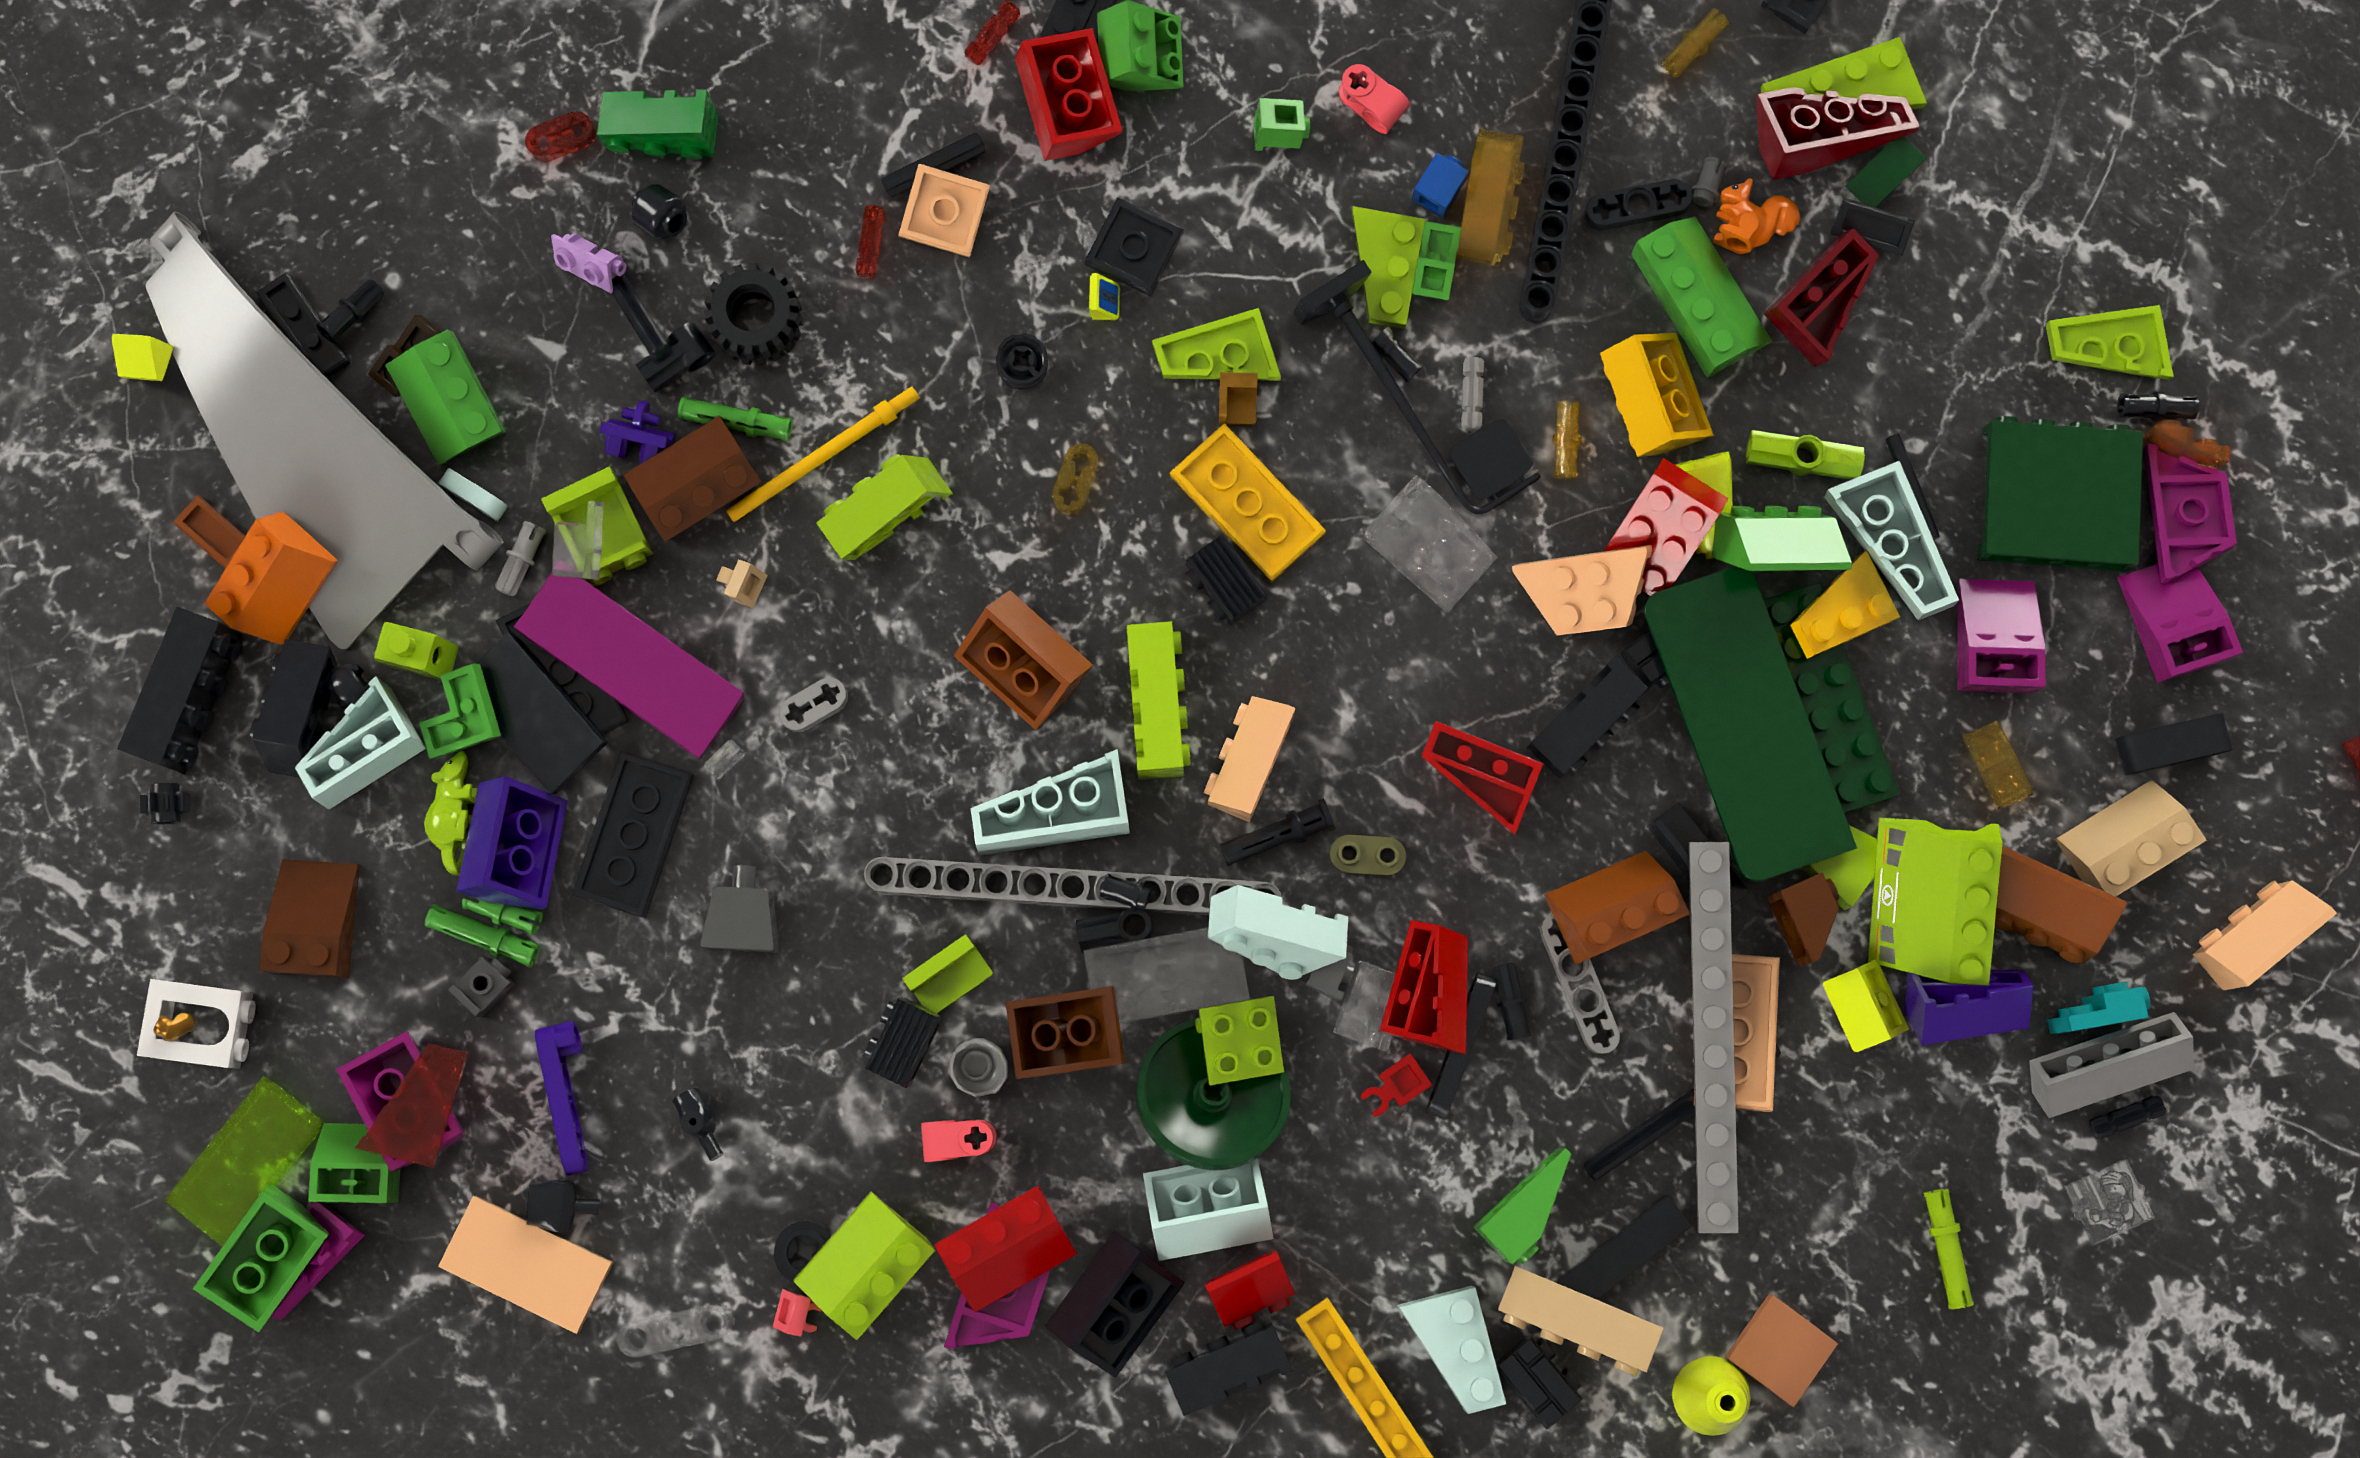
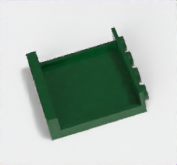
[1977,416,2143,572]

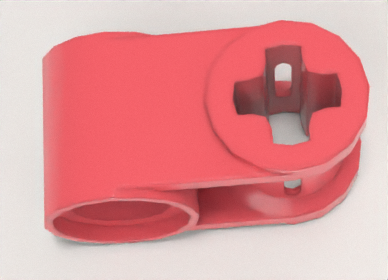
[1339,64,1410,134]
[921,1120,997,1162]

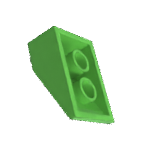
[1473,1148,1571,1264]

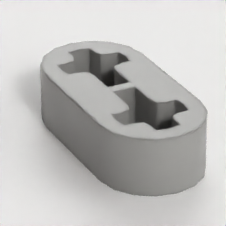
[779,677,848,733]

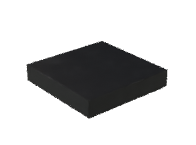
[1084,197,1184,297]

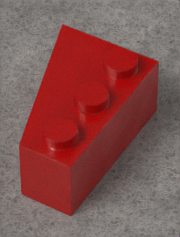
[1421,721,1543,835]

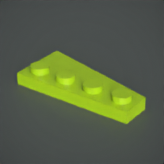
[1760,37,1927,109]

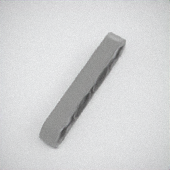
[1540,913,1620,1054]

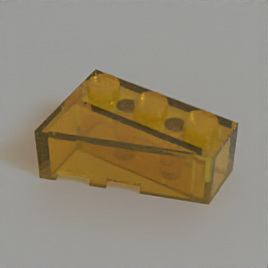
[1456,129,1525,266]

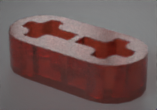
[525,111,596,162]

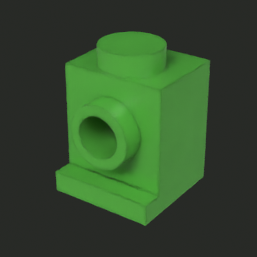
[1253,98,1310,151]

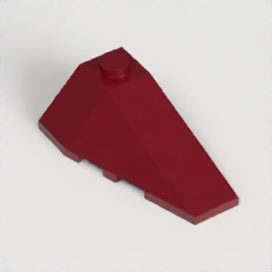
[1756,87,1920,180]

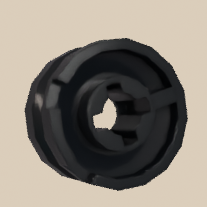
[996,333,1048,390]

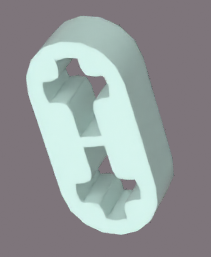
[438,468,508,522]

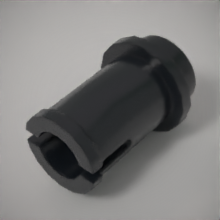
[1100,873,1151,912]

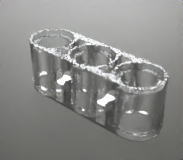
[617,1303,735,1357]

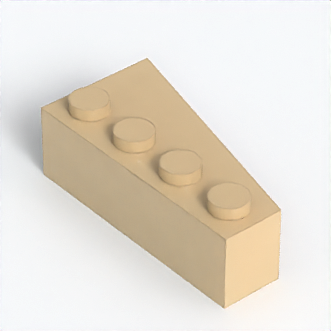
[1498,1266,1664,1377]

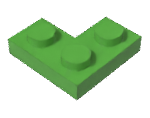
[419,664,501,759]

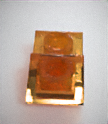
[2144,420,2231,469]

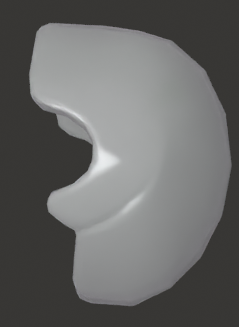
[949,1038,1008,1097]

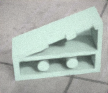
[295,675,426,809]

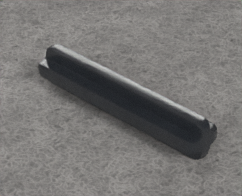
[881,133,985,197]
[612,274,670,360]

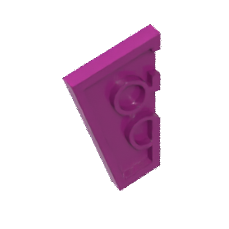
[270,1202,365,1320]

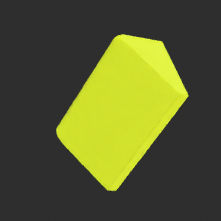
[112,334,173,381]

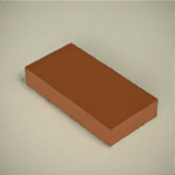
[172,495,246,569]

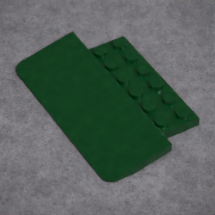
[1644,566,1900,882]

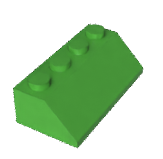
[1631,216,1772,379]

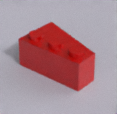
[1380,920,1468,1055]

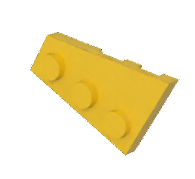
[1790,550,1900,659]

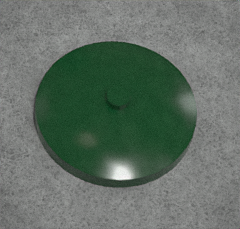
[1135,1018,1291,1170]

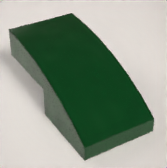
[1845,137,1927,207]

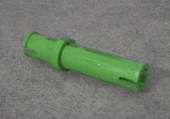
[678,396,793,442]
[425,904,541,968]

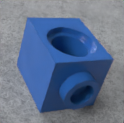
[1411,153,1469,219]

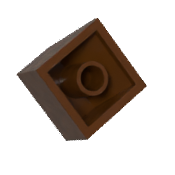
[1766,872,1839,967]

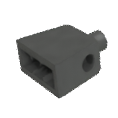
[700,865,779,953]

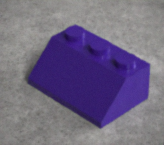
[456,776,568,909]

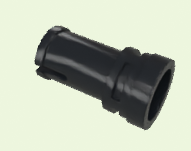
[1372,327,1424,383]

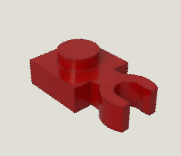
[1360,1053,1432,1117]

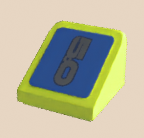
[1089,273,1120,320]

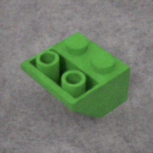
[1097,0,1183,91]
[308,1123,400,1203]

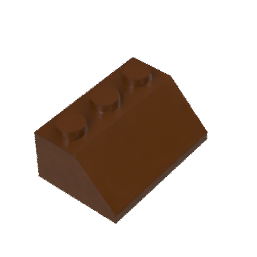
[623,416,761,542]

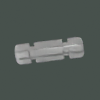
[1461,357,1484,431]

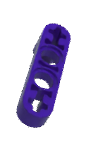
[535,1020,588,1176]

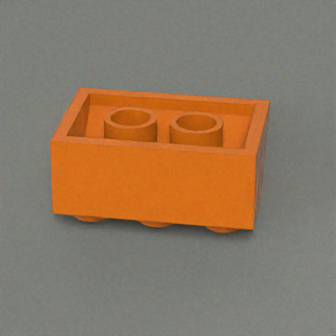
[204,511,338,645]

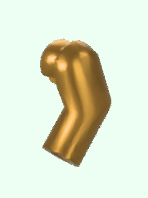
[153,1013,197,1042]

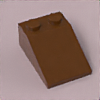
[259,859,360,978]
[1005,986,1125,1079]

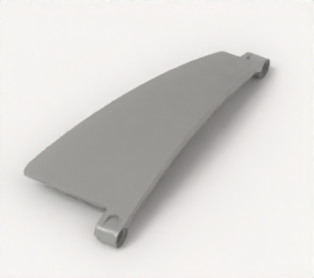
[146,211,504,649]

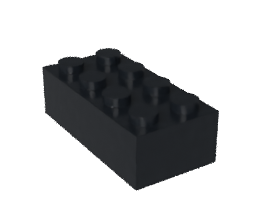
[117,607,243,774]

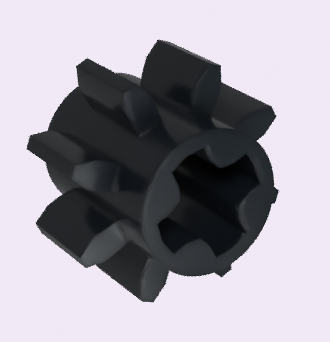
[140,783,190,825]

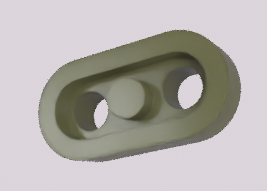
[1329,835,1406,876]

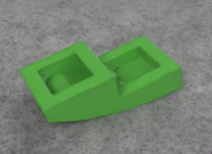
[1412,221,1462,301]

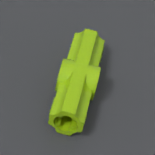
[1745,430,1865,480]

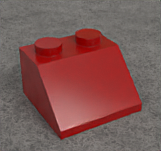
[1205,1250,1295,1330]

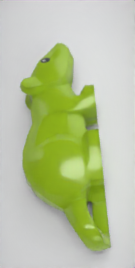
[424,751,478,875]

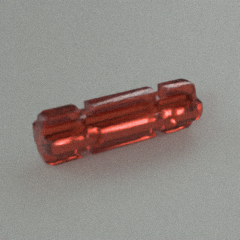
[964,0,1020,66]
[855,205,885,278]

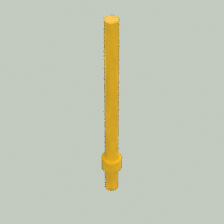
[726,386,920,522]

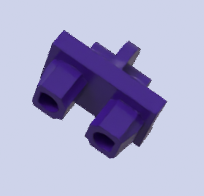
[600,400,676,463]

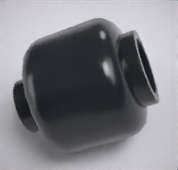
[631,184,687,240]

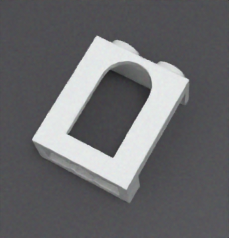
[137,979,256,1069]

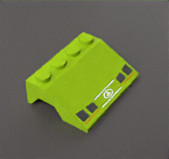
[1868,818,2003,985]

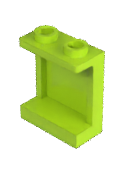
[541,466,654,586]

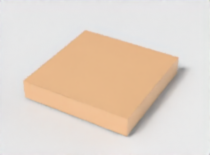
[898,164,990,258]

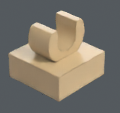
[716,559,768,609]

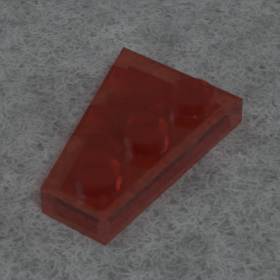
[355,1043,468,1168]

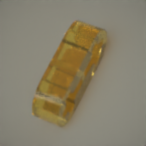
[1053,443,1099,515]

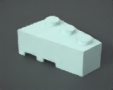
[1208,885,1348,980]
[1397,1286,1506,1414]

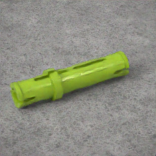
[1924,1188,1974,1309]

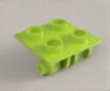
[1195,996,1284,1085]

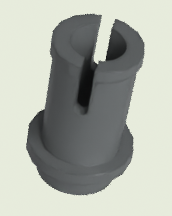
[1691,157,1727,207]

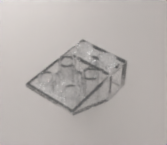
[1363,475,1498,613]

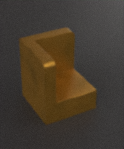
[1219,372,1258,426]

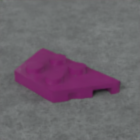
[2143,444,2237,584]
[944,1202,1051,1349]

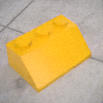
[1600,333,1714,457]

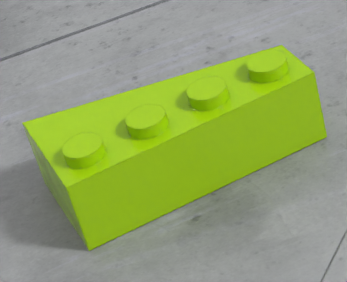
[1127,621,1191,780]

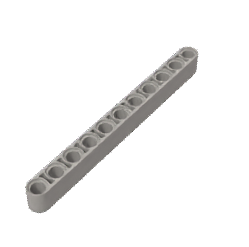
[864,857,1281,916]

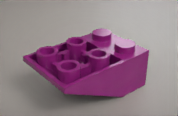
[2117,564,2243,683]
[1957,579,2046,694]

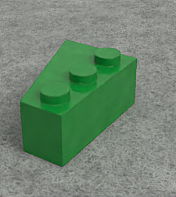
[597,89,718,160]

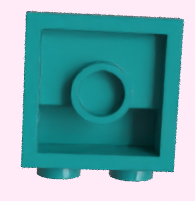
[2047,981,2151,1034]

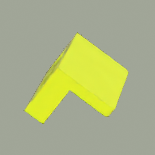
[1823,960,1909,1052]

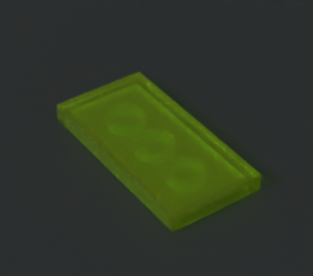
[165,1077,325,1247]

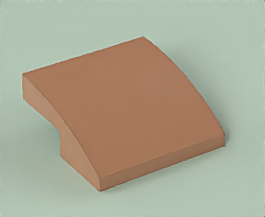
[1725,1293,1838,1408]

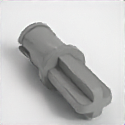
[495,521,546,596]

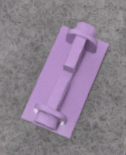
[551,233,627,293]

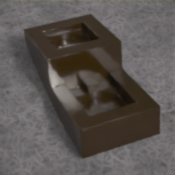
[368,315,441,397]

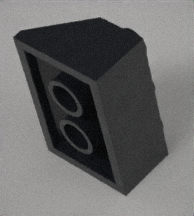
[1045,1231,1185,1378]

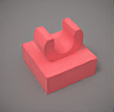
[773,1289,821,1337]

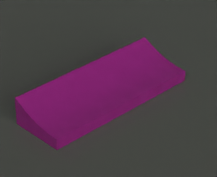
[514,562,745,760]

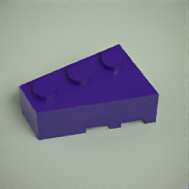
[1904,969,2033,1045]

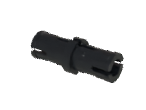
[2117,391,2199,421]

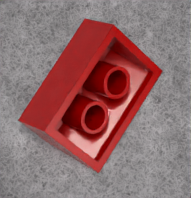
[1015,28,1123,161]
[934,1185,1077,1312]

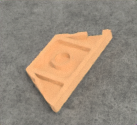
[1512,545,1652,636]

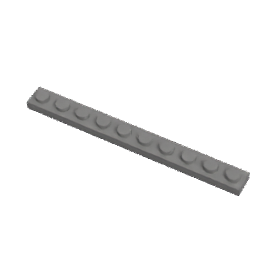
[1689,842,1739,1233]

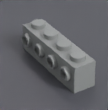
[2029,1012,2194,1118]

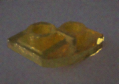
[1962,720,2033,810]

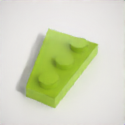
[1352,206,1425,329]
[2045,305,2174,381]
[1152,308,1281,381]

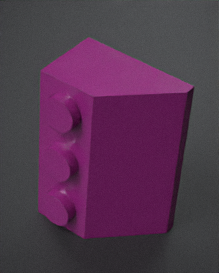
[336,1031,466,1172]

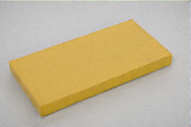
[1170,423,1326,583]

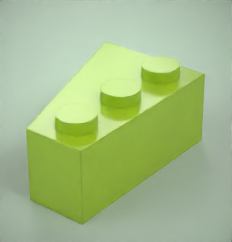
[817,454,953,560]

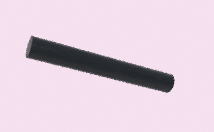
[1885,433,1940,540]

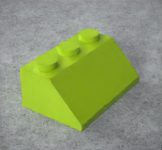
[793,1191,935,1340]

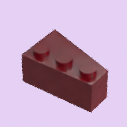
[1763,228,1879,367]

